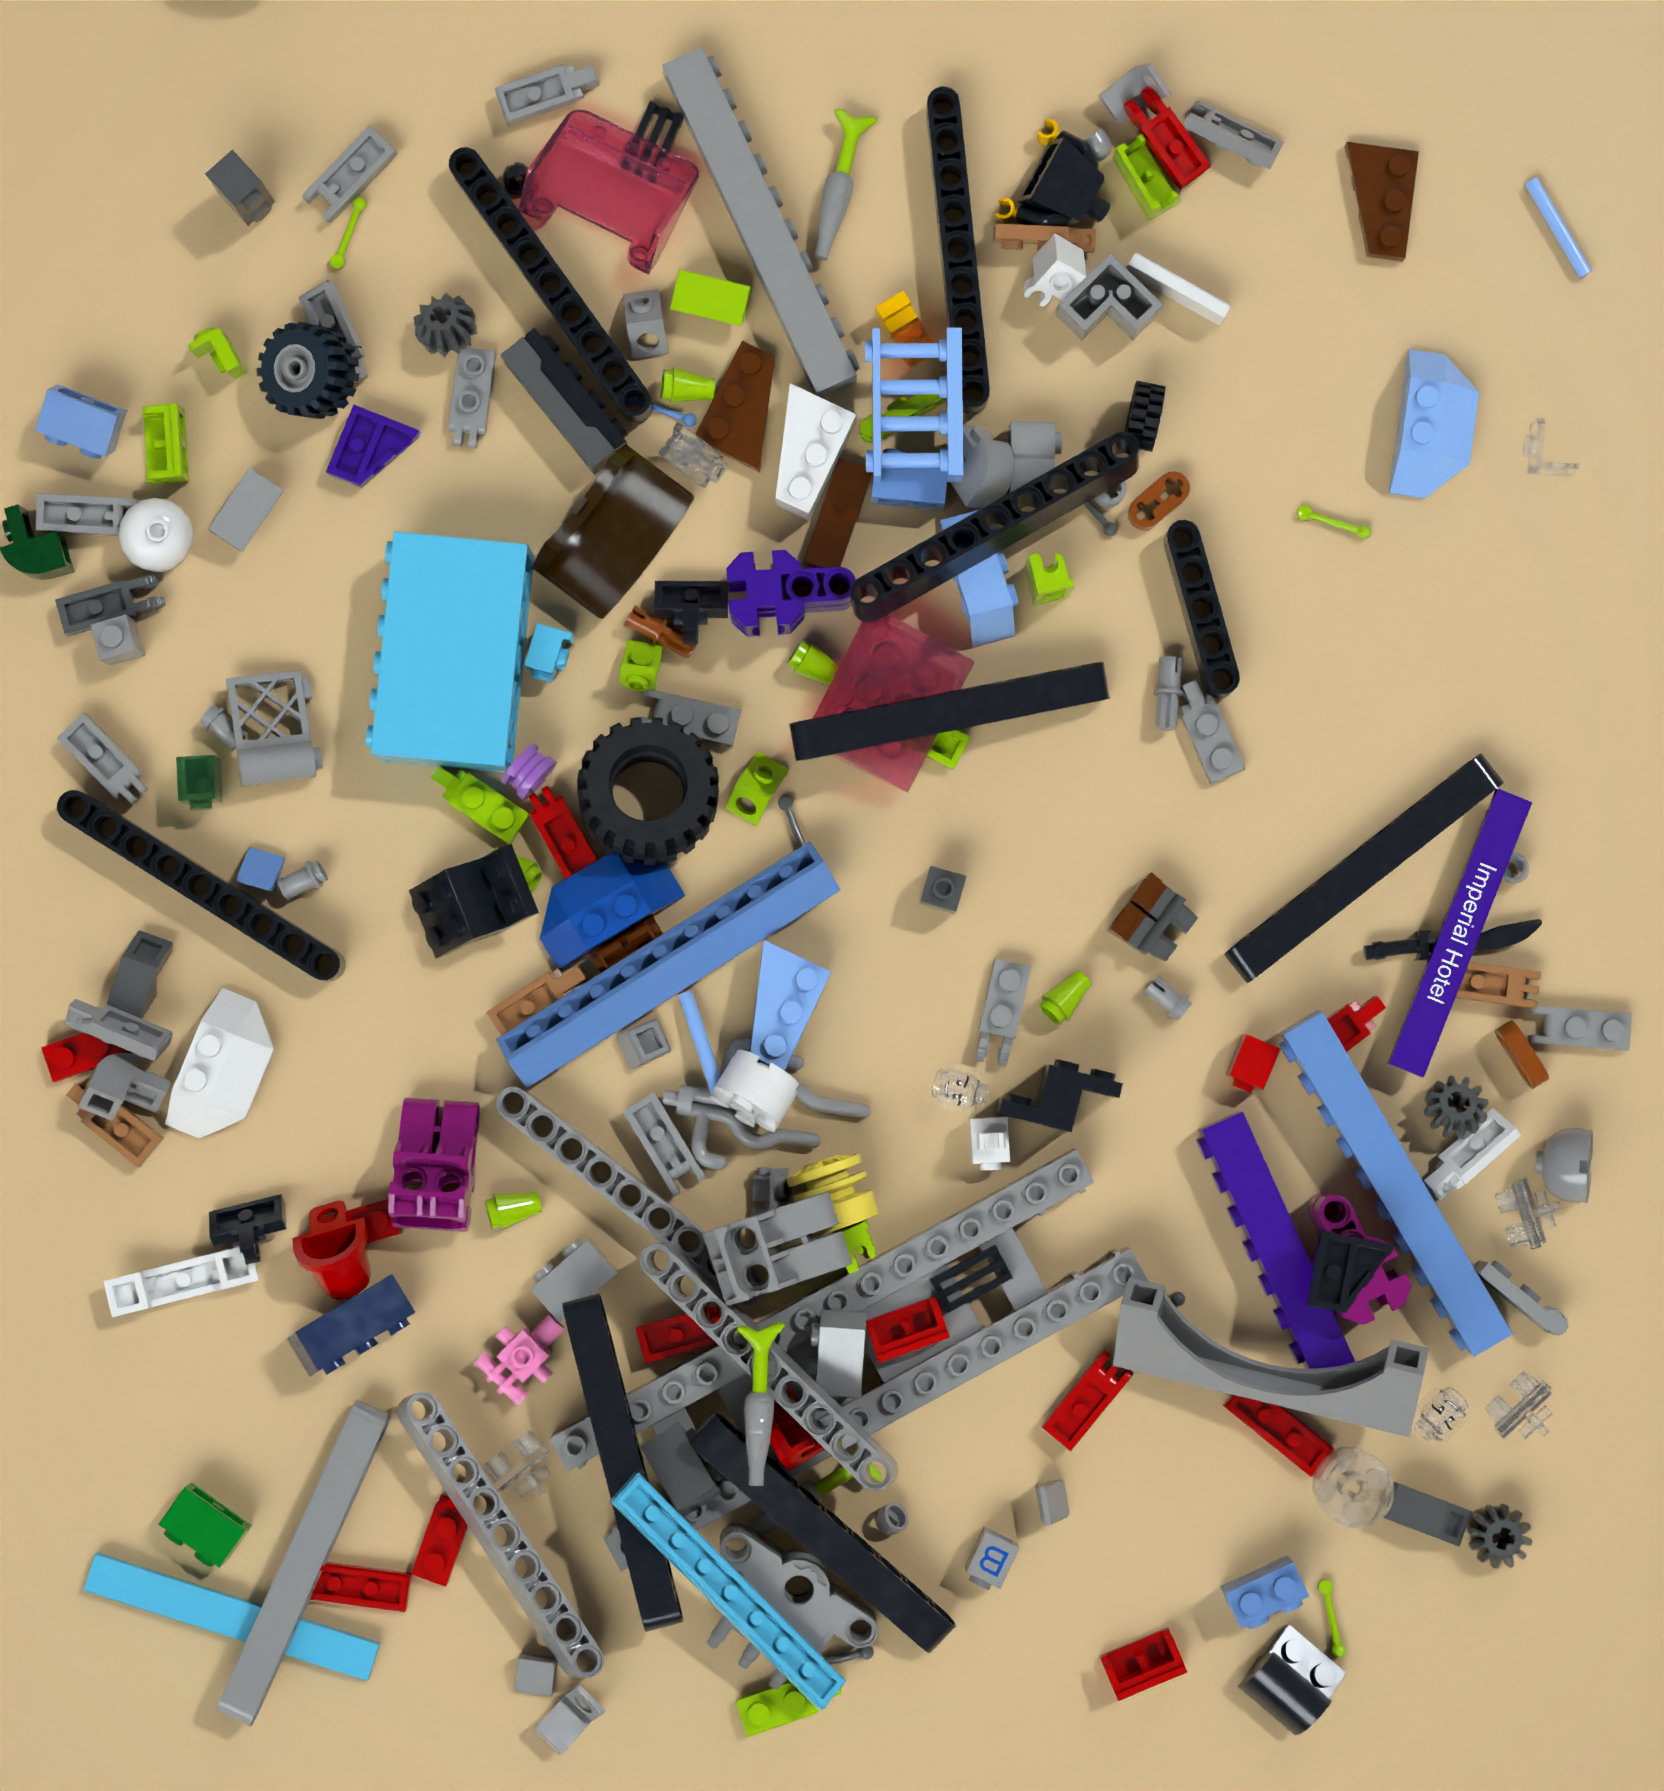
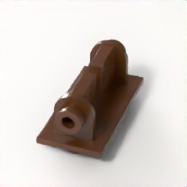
[589,915,663,973]

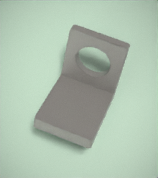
[1099,63,1171,125]
[623,289,668,359]
[534,1684,605,1755]

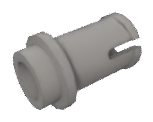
[200,705,248,751]
[277,860,328,901]
[1143,975,1192,1020]

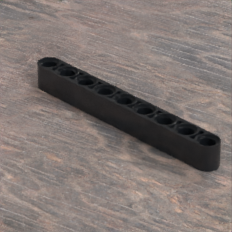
[926,86,990,415]
[449,147,653,423]
[850,432,1139,623]
[789,662,1110,761]
[1224,753,1504,983]
[57,790,346,981]
[562,1293,683,1632]
[688,1412,956,1653]

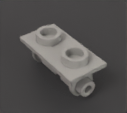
[752,1168,792,1242]

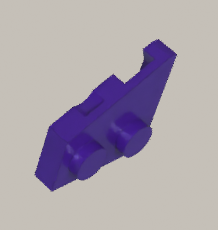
[326,404,421,488]

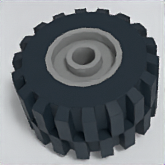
[257,322,360,419]

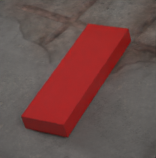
[1223,1394,1335,1477]
[310,1562,412,1612]

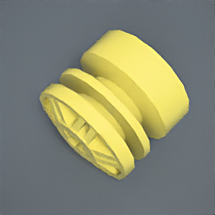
[786,1153,880,1237]

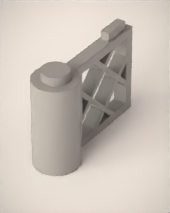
[226,670,323,786]

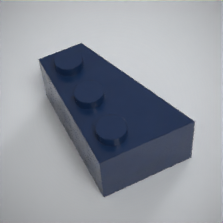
[287,1274,415,1377]

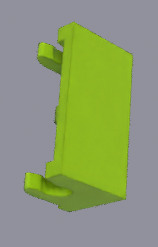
[1112,134,1181,221]
[670,269,753,327]
[142,403,189,485]
[1024,553,1075,606]
[833,1220,875,1275]

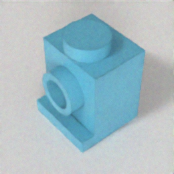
[524,623,575,683]

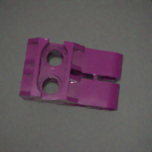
[388,1098,480,1232]
[1308,1192,1412,1325]

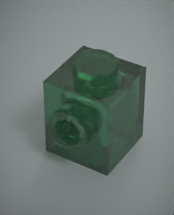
[176,755,223,810]

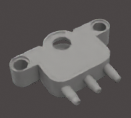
[707,1523,878,1689]

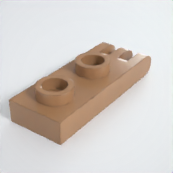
[1456,962,1541,1009]

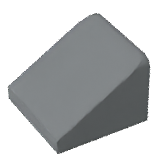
[616,1018,671,1069]
[1035,1480,1069,1525]
[515,1653,557,1697]

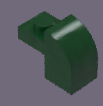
[0,504,75,580]

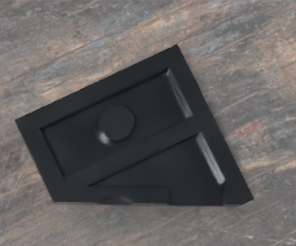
[1306,1230,1394,1313]

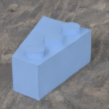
[940,509,1019,648]
[749,940,831,1071]

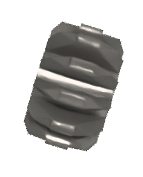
[413,293,477,358]
[1424,1075,1489,1140]
[1467,1504,1532,1569]

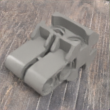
[702,1191,853,1306]

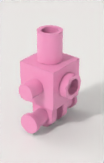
[473,1313,565,1407]

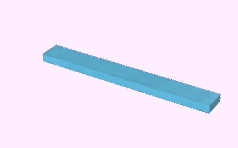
[610,1472,846,1710]
[83,1552,380,1681]

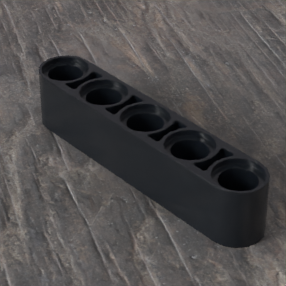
[1163,520,1240,699]

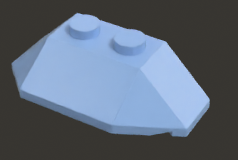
[1388,349,1479,499]

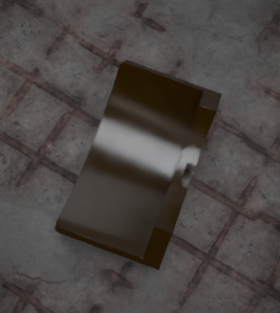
[531,444,694,619]

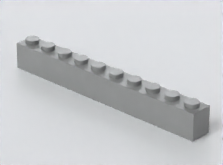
[662,47,860,398]

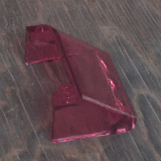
[519,110,699,275]

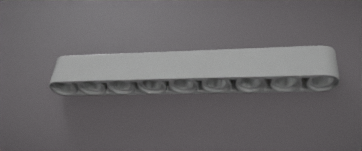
[496,1087,765,1305]
[640,1242,898,1491]
[397,1392,604,1678]
[216,1400,391,1726]

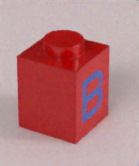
[1225,1034,1281,1094]

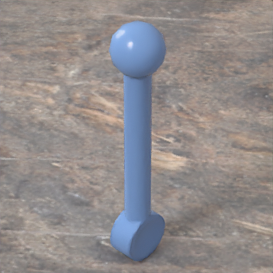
[627,395,697,427]

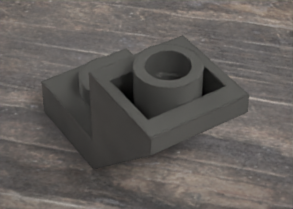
[107,930,173,1019]
[1381,1481,1472,1547]

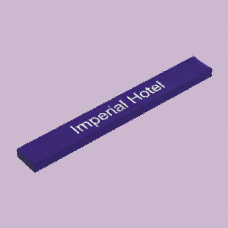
[1387,789,1532,1078]

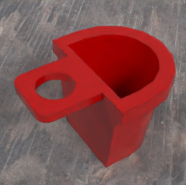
[292,1200,371,1300]

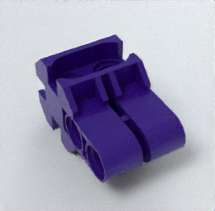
[726,550,856,637]

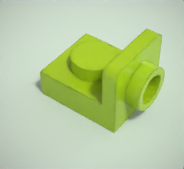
[188,327,247,380]
[619,640,663,692]

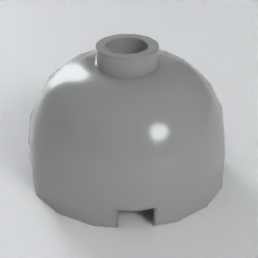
[1535,1128,1593,1203]

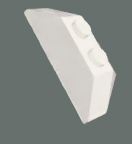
[165,988,275,1139]

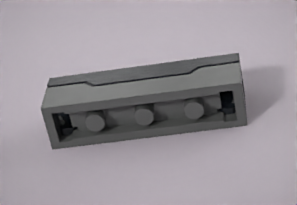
[500,328,629,475]

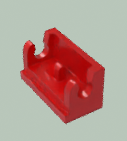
[866,1296,950,1363]
[770,1385,824,1471]
[1099,1627,1187,1701]

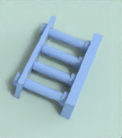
[865,327,963,483]

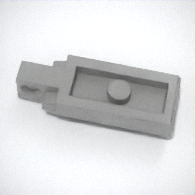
[495,65,599,126]
[299,280,368,384]
[1180,680,1245,784]
[65,998,173,1061]

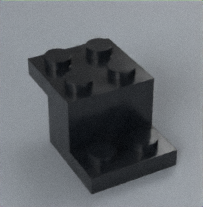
[409,844,539,958]
[995,1059,1123,1132]

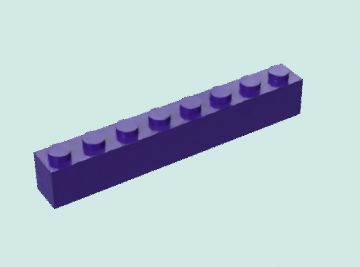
[1196,1111,1355,1369]

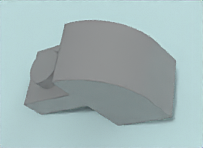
[951,425,1014,509]
[78,1053,171,1121]

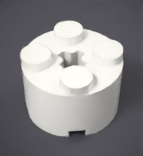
[710,1050,800,1132]

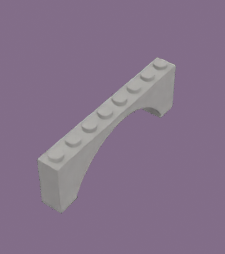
[1113,1277,1429,1437]

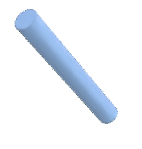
[1525,177,1592,279]
[678,991,721,1094]

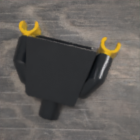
[994,119,1110,227]

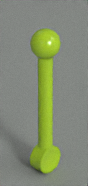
[330,197,367,270]
[1297,505,1371,539]
[1317,1579,1346,1658]

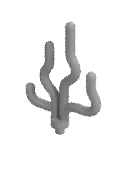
[662,1038,871,1170]

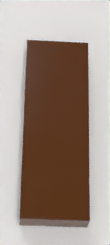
[803,458,873,568]

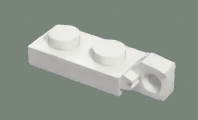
[1424,1108,1521,1200]

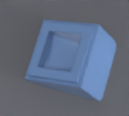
[236,847,286,893]

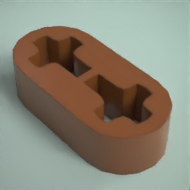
[1128,471,1190,531]
[1495,1020,1549,1089]

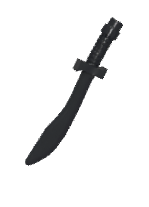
[1363,919,1542,961]

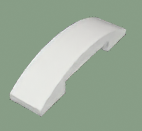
[104,1247,259,1317]

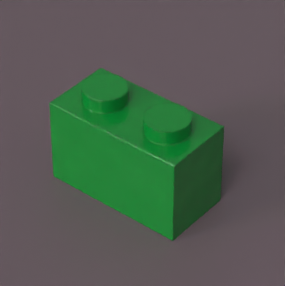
[158,1483,252,1568]

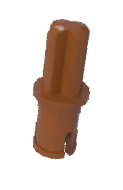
[624,605,696,658]

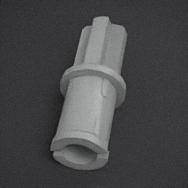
[1154,656,1183,731]

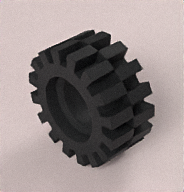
[1125,380,1166,452]

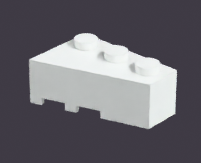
[775,383,857,521]

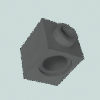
[919,866,966,914]

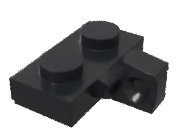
[654,581,729,644]
[209,1194,287,1265]

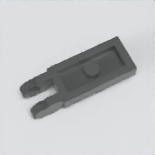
[55,575,166,637]

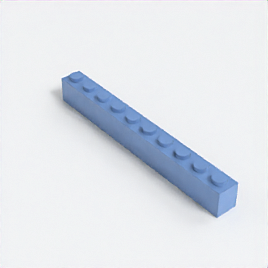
[496,842,841,1088]
[1279,1010,1513,1357]

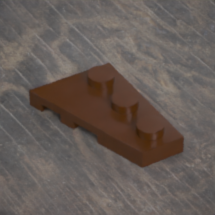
[1345,142,1419,262]
[694,341,775,473]

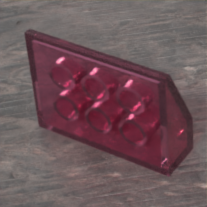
[813,615,974,793]

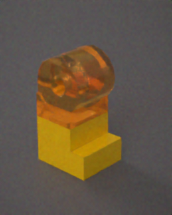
[875,290,933,368]

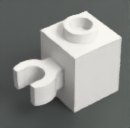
[1023,233,1087,307]
[969,1117,1010,1170]

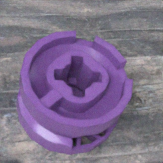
[501,743,557,801]

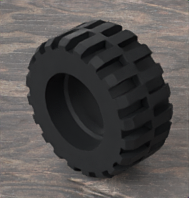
[577,717,719,865]

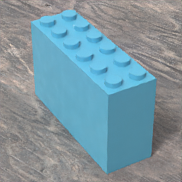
[366,532,534,773]

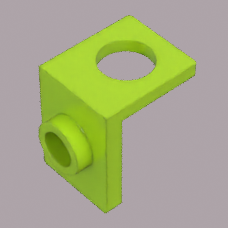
[725,752,789,826]

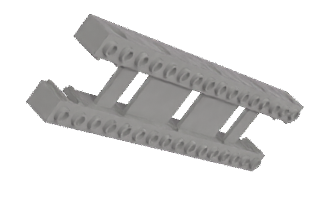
[550,1149,1149,1572]

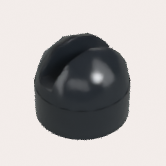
[503,162,534,195]

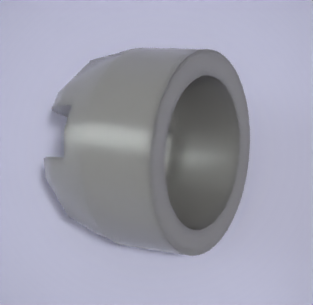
[1085,129,1111,161]
[1503,853,1529,884]
[875,1502,909,1535]

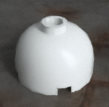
[118,498,194,572]

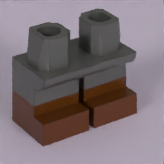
[1107,872,1198,961]

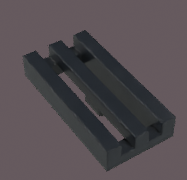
[621,101,684,184]
[929,1244,1013,1313]

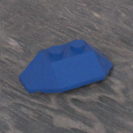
[540,853,685,970]

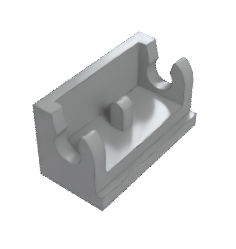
[208,468,284,552]

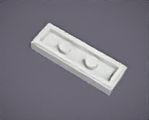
[1127,253,1230,326]

